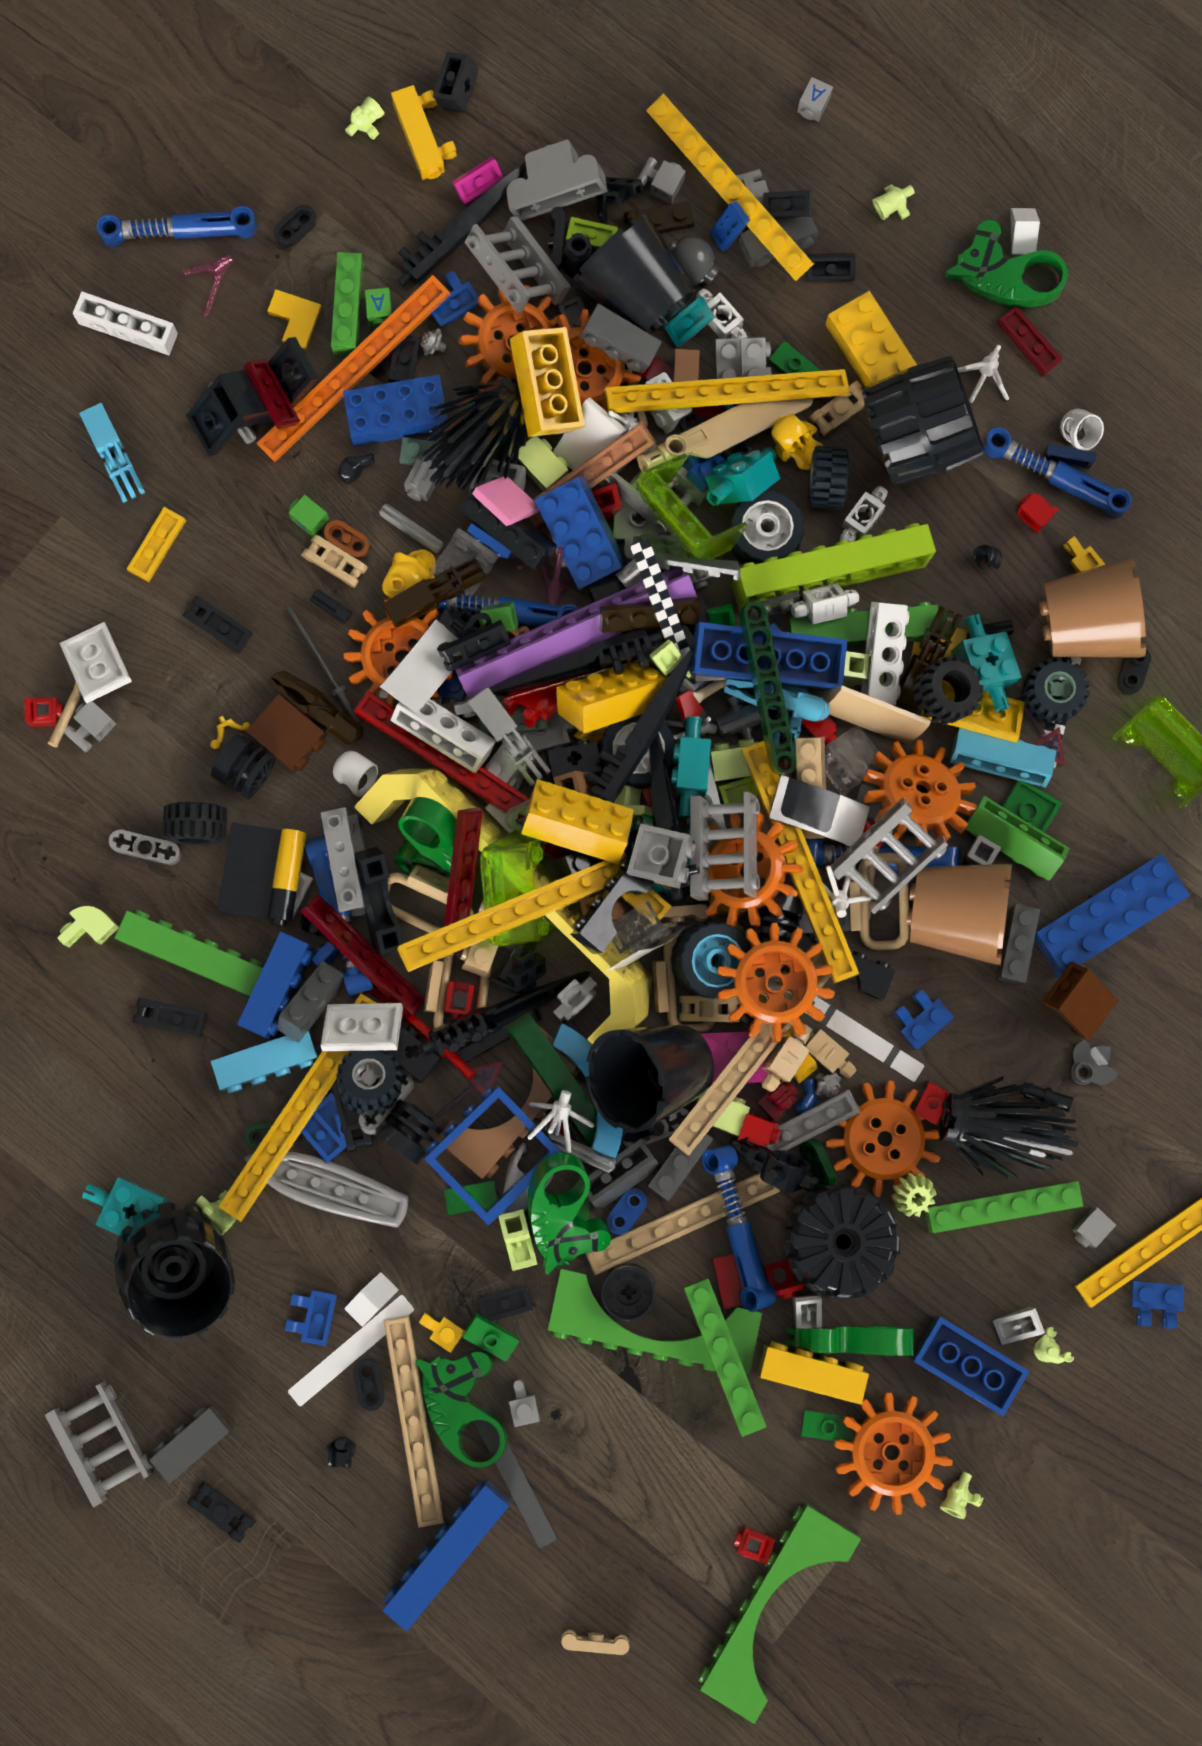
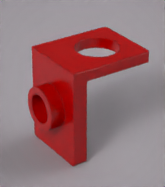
[914,1080,950,1125]
[764,1259,804,1299]

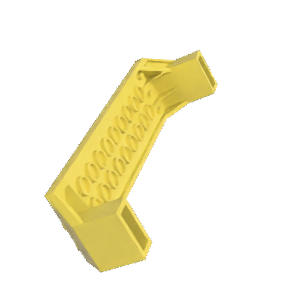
[354,767,653,1044]

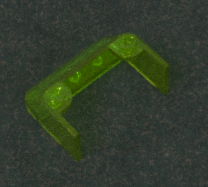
[636,453,748,560]
[1111,694,1202,809]
[480,830,558,946]

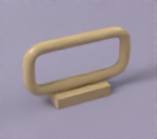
[847,853,910,951]
[387,864,474,933]
[652,934,715,1033]
[423,954,493,1042]

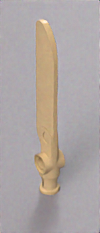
[637,398,813,476]

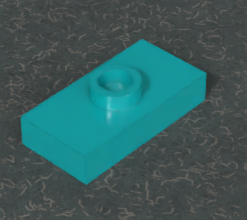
[664,297,716,347]

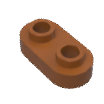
[324,520,370,559]

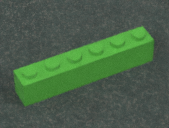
[788,602,938,647]
[115,909,265,996]
[924,1181,1083,1233]
[683,1278,766,1437]

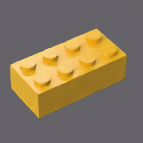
[825,291,917,387]
[510,327,585,437]
[556,660,667,734]
[521,779,634,864]
[756,1341,869,1405]

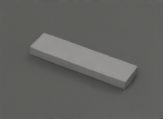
[766,1090,861,1151]

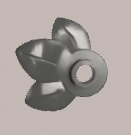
[1070,1040,1118,1085]

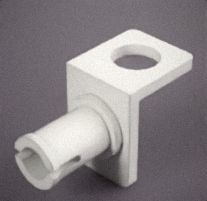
[615,559,643,588]

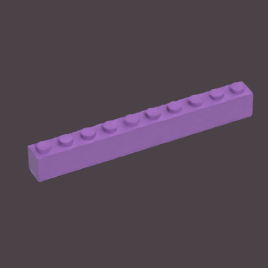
[456,567,697,699]

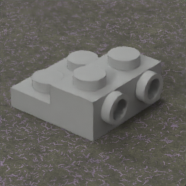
[715,336,771,379]
[627,824,696,889]

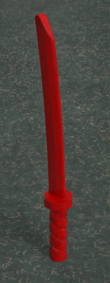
[368,987,475,1079]

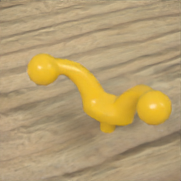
[210,716,251,749]

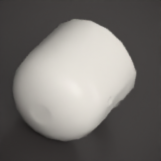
[1060,409,1104,451]
[333,751,378,798]

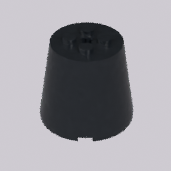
[573,213,695,334]
[586,1025,714,1133]

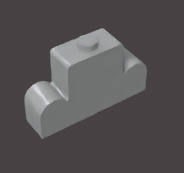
[507,140,608,221]

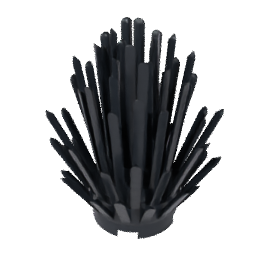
[422,377,526,492]
[938,1076,1078,1180]

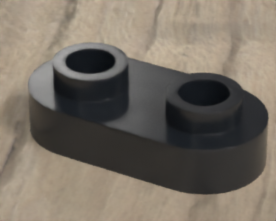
[274,205,317,248]
[1117,649,1151,695]
[353,1358,385,1411]

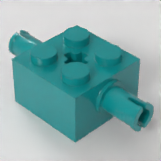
[705,447,780,506]
[951,614,1022,712]
[671,716,711,819]
[82,1177,169,1236]

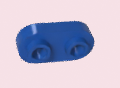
[607,1188,647,1235]

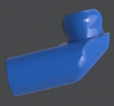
[795,1079,819,1115]

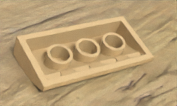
[821,686,931,744]

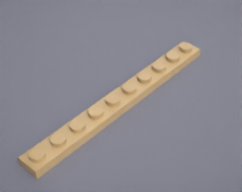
[669,951,831,1156]

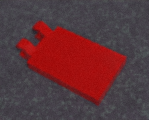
[502,672,590,728]

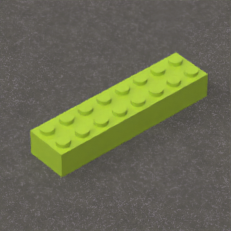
[731,523,936,612]

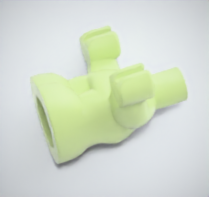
[345,97,385,140]
[872,184,915,220]
[195,1190,237,1235]
[1034,1327,1074,1364]
[940,1472,984,1519]

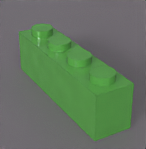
[331,252,364,356]
[966,796,1070,881]

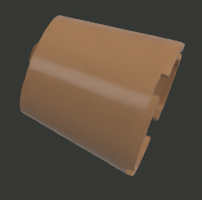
[1039,558,1146,658]
[907,864,1012,965]

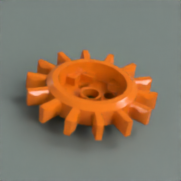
[459,285,559,384]
[542,309,641,413]
[344,599,455,708]
[863,740,977,847]
[705,812,804,927]
[716,923,835,1043]
[825,1081,940,1198]
[833,1391,953,1515]

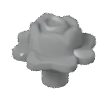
[420,329,446,356]
[815,1072,841,1098]

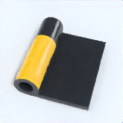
[217,822,307,927]

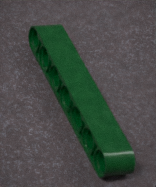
[739,601,797,775]
[505,1011,624,1155]

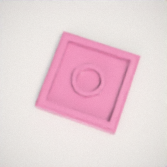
[472,476,539,526]

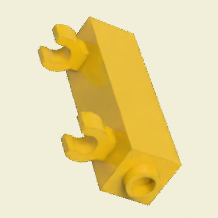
[391,85,457,180]

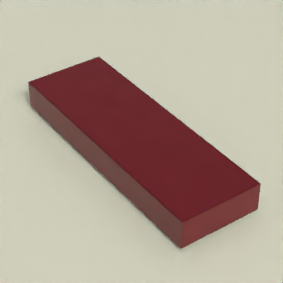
[997,305,1063,376]
[244,359,300,429]

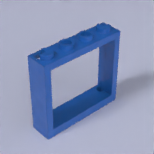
[424,1086,562,1226]

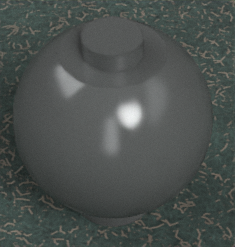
[669,236,719,286]

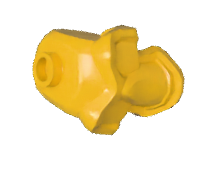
[772,414,824,470]
[382,549,436,599]

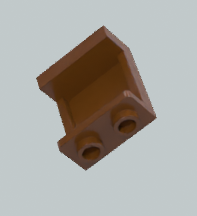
[246,694,326,773]
[1042,961,1118,1041]

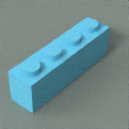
[949,728,1056,788]
[211,1030,319,1094]

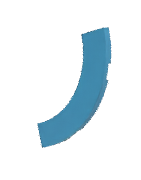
[552,1024,623,1159]

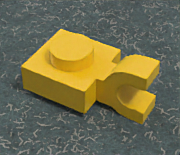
[1062,536,1105,573]
[419,1313,464,1353]

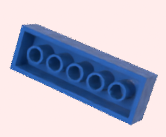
[690,622,847,690]
[1034,853,1190,978]
[383,1480,510,1632]

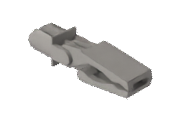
[467,686,551,786]

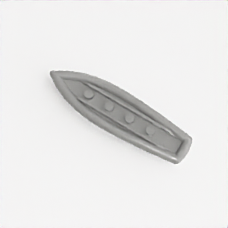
[244,1152,409,1228]

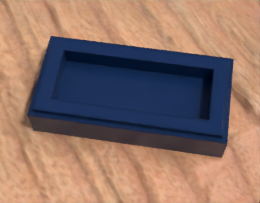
[1043,444,1097,468]

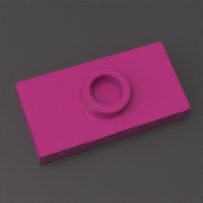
[451,156,504,204]

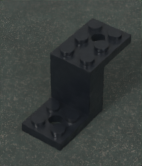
[186,337,319,456]

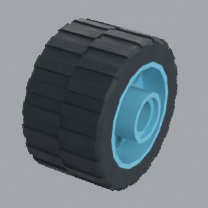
[671,922,752,999]

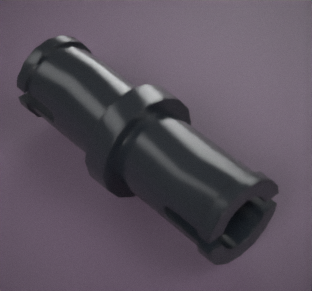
[1020,1081,1073,1113]

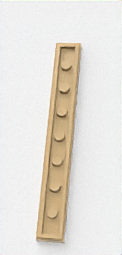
[585,1173,780,1275]
[384,1315,444,1528]

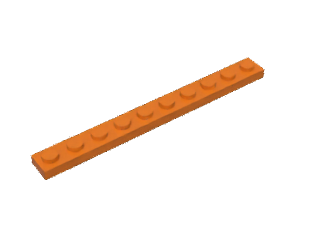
[257,275,451,463]

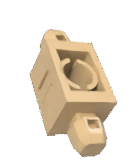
[803,1024,857,1078]
[762,1029,810,1092]

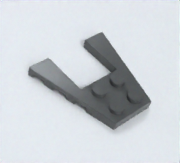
[632,532,741,580]

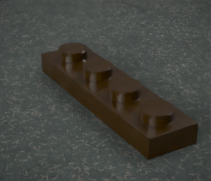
[599,597,700,633]

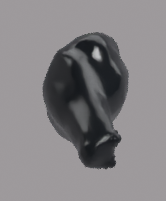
[338,453,375,484]

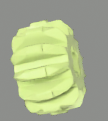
[891,1172,937,1217]

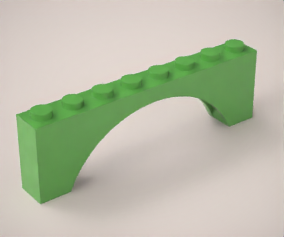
[548,1268,762,1374]
[698,1503,861,1724]

